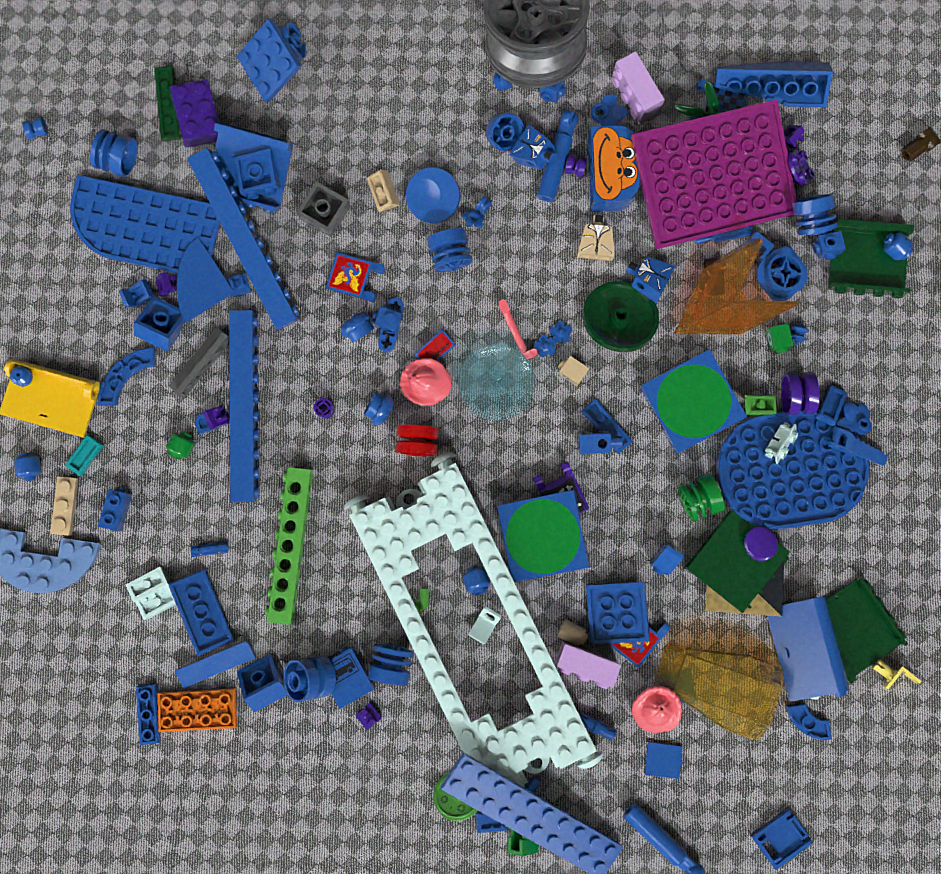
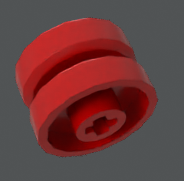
[395,425,439,457]

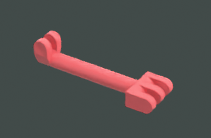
[498,299,537,361]

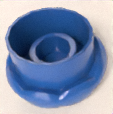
[341,312,375,343]
[364,392,394,426]

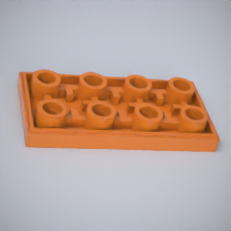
[157,688,238,732]

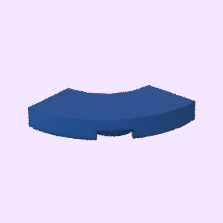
[785,703,832,740]

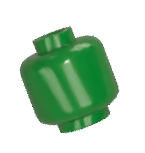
[166,431,195,460]

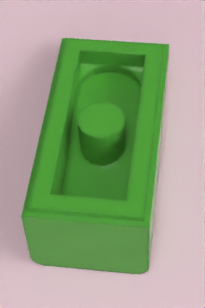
[744,395,777,416]

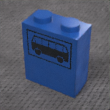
[327,646,376,709]

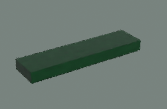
[154,66,181,142]

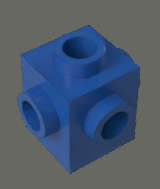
[539,81,566,104]
[813,231,846,260]

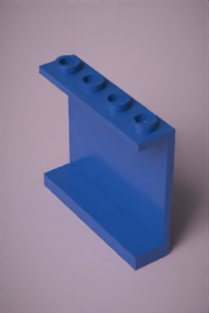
[214,122,294,213]

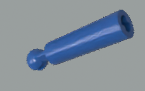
[536,110,578,203]
[622,803,705,874]

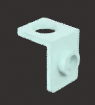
[468,606,502,644]

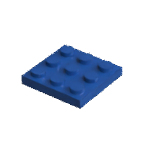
[236,19,302,102]
[586,582,650,644]

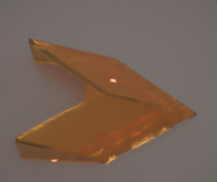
[674,238,798,335]

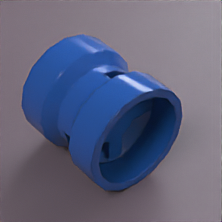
[22,117,48,140]

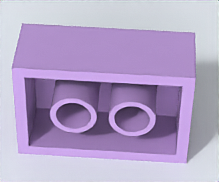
[611,51,664,124]
[555,641,621,689]

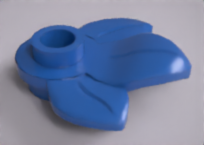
[591,95,628,126]
[836,402,872,435]

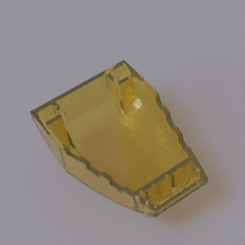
[653,644,784,741]

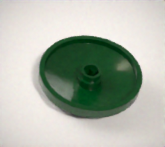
[582,281,659,352]

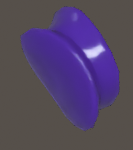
[744,526,778,561]

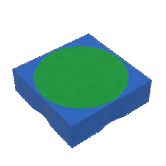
[639,349,747,454]
[497,490,591,582]

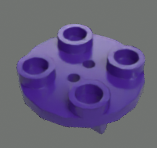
[788,150,815,186]

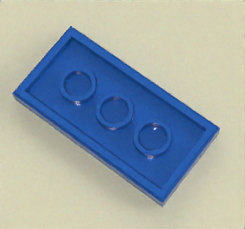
[168,569,234,656]

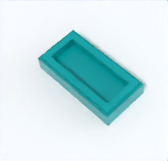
[65,434,104,477]

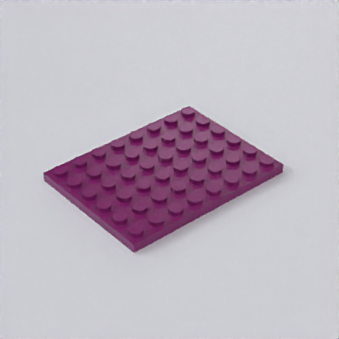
[631,100,797,249]

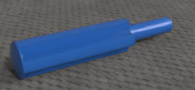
[695,226,753,244]

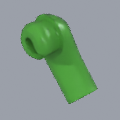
[414,588,429,614]

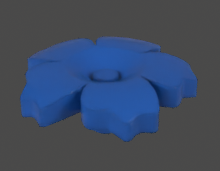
[462,209,484,228]
[549,321,573,343]
[534,334,556,358]

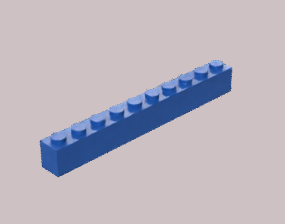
[187,148,300,330]
[229,310,260,503]

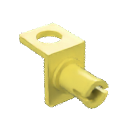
[873,659,921,689]

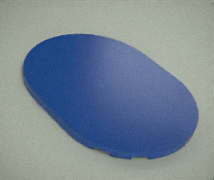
[717,410,869,530]

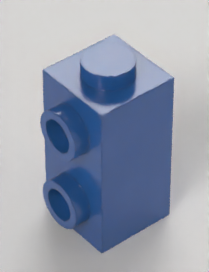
[98,487,132,531]

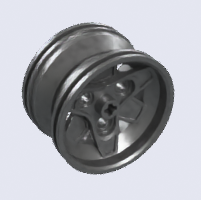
[483,0,589,88]

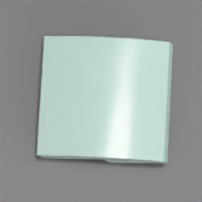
[126,567,176,620]

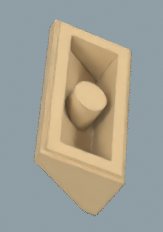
[367,169,400,212]

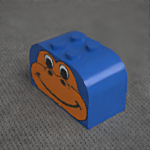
[587,125,640,212]

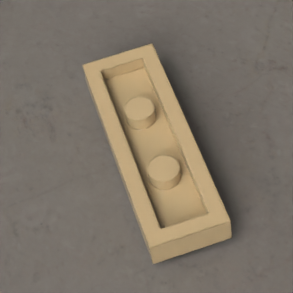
[50,476,79,536]

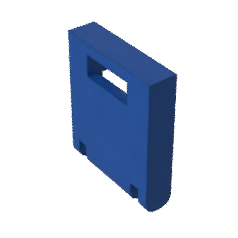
[750,808,813,871]

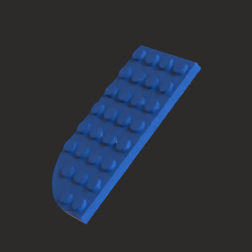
[70,175,221,274]

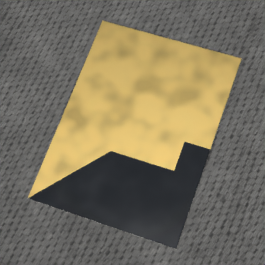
[705,562,784,616]

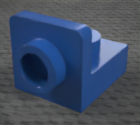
[748,231,775,263]

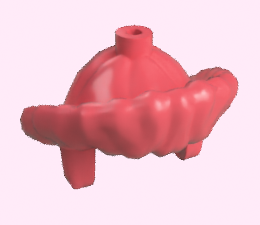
[400,358,452,406]
[631,685,682,733]

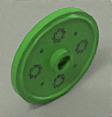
[433,773,478,821]

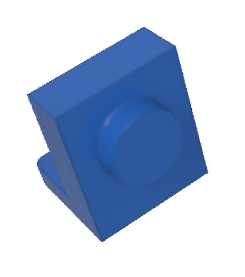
[119,280,154,308]
[372,306,402,333]

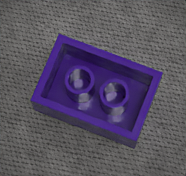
[170,80,219,148]

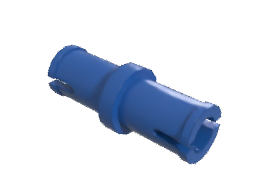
[580,712,617,741]

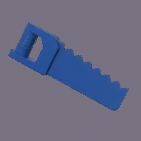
[828,427,888,466]

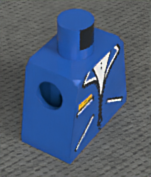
[509,125,557,170]
[626,257,676,303]

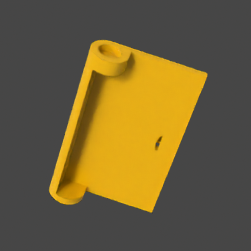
[0,358,100,438]

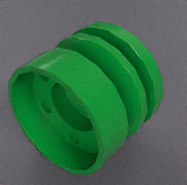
[677,473,725,523]

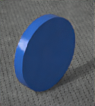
[406,167,461,223]

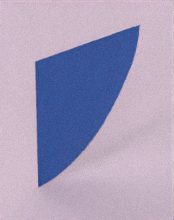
[177,237,234,323]

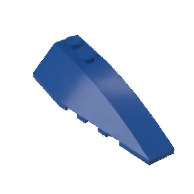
[715,62,833,108]

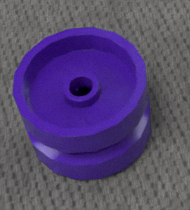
[781,372,819,415]

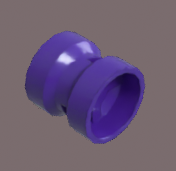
[564,155,587,177]
[314,398,335,419]

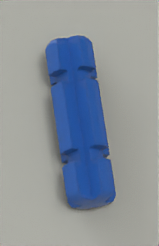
[190,542,229,557]

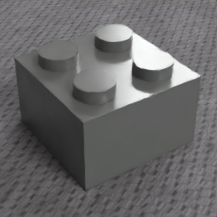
[296,181,351,238]

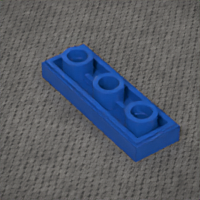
[136,683,161,745]

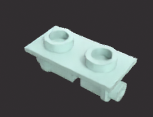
[765,422,798,464]

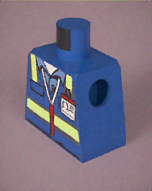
[578,431,623,454]

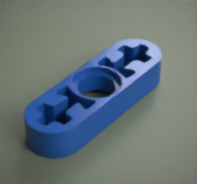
[378,298,404,353]

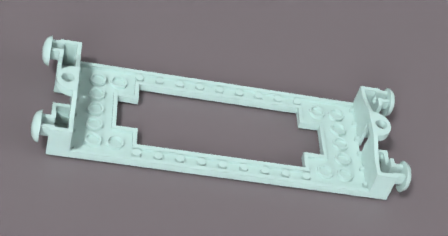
[344,452,602,787]

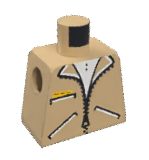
[577,215,615,261]

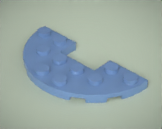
[0,529,101,593]

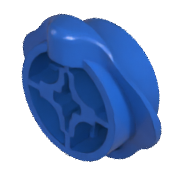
[756,246,808,303]

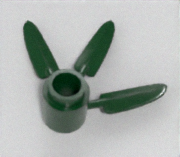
[674,81,725,118]

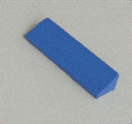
[175,640,256,688]

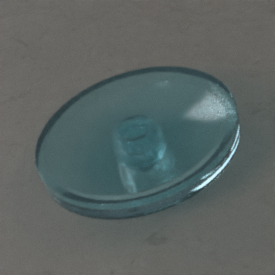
[458,344,535,421]

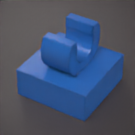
[228,273,252,297]

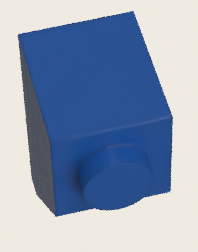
[650,545,684,576]

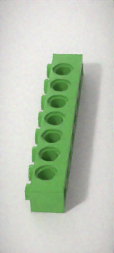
[265,467,313,625]

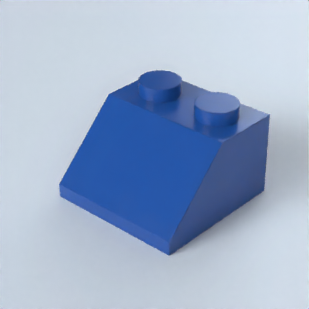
[134,296,185,352]
[237,654,288,712]

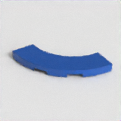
[97,347,156,406]

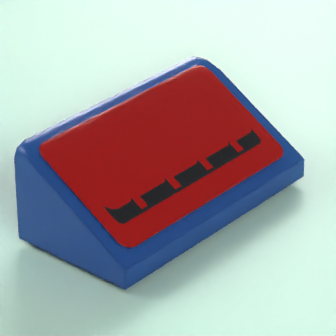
[414,329,455,361]

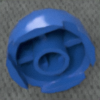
[278,22,307,60]
[486,112,524,152]

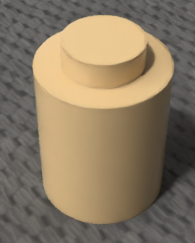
[557,619,588,647]

